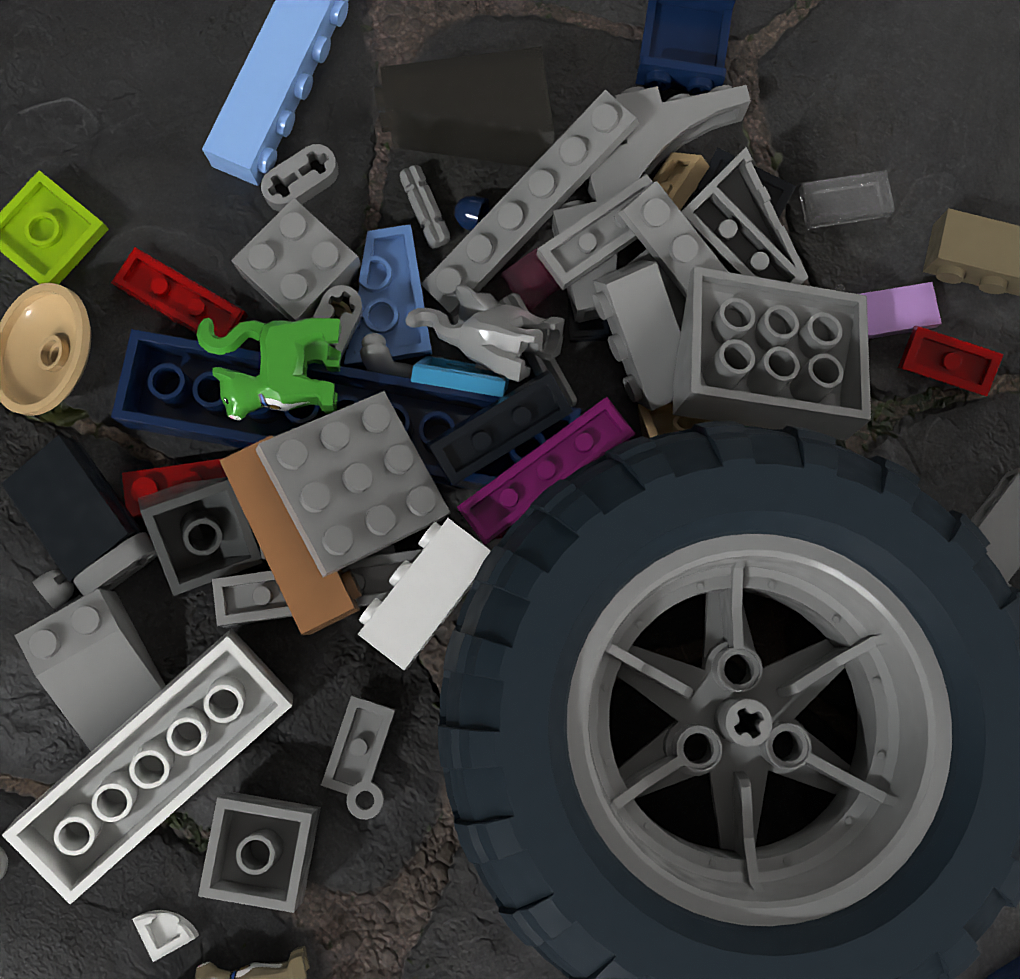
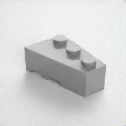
[681,147,808,284]

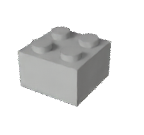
[231,198,361,322]
[198,792,321,913]

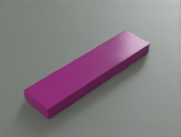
[457,397,635,546]

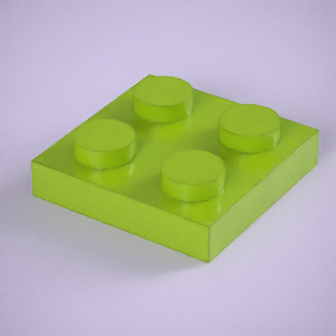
[0,170,109,284]

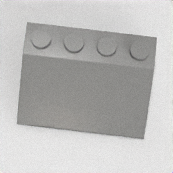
[673,266,871,441]

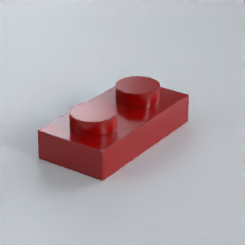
[898,326,1004,397]

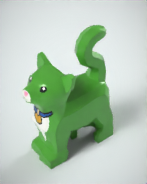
[197,318,342,420]

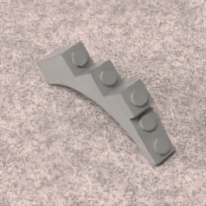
[552,85,751,323]

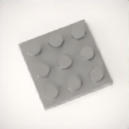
[256,391,451,578]

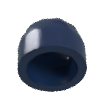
[455,196,489,231]

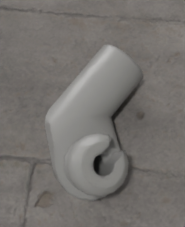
[360,333,413,379]

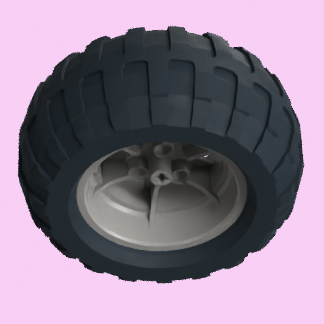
[438,421,1020,979]

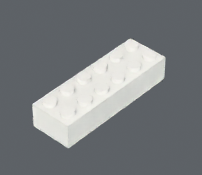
[2,628,293,904]

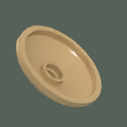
[0,283,91,416]

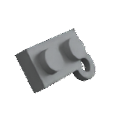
[321,695,397,820]

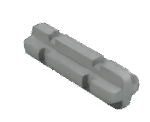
[400,165,450,249]

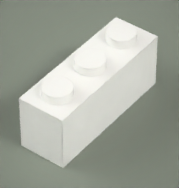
[358,518,491,670]

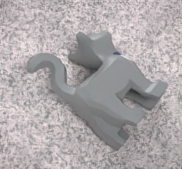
[405,285,565,382]

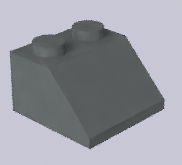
[138,477,263,596]

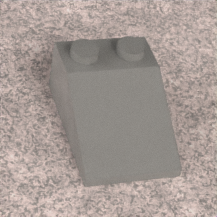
[14,588,166,751]

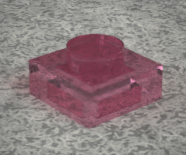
[502,248,561,311]

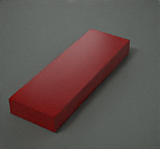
[111,247,248,337]

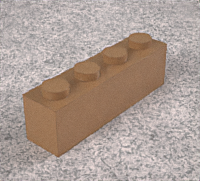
[219,435,362,635]

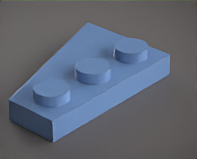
[344,224,432,368]

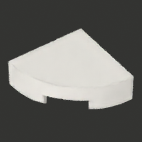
[132,910,199,962]

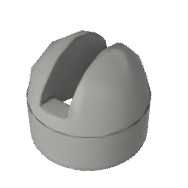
[32,570,74,610]

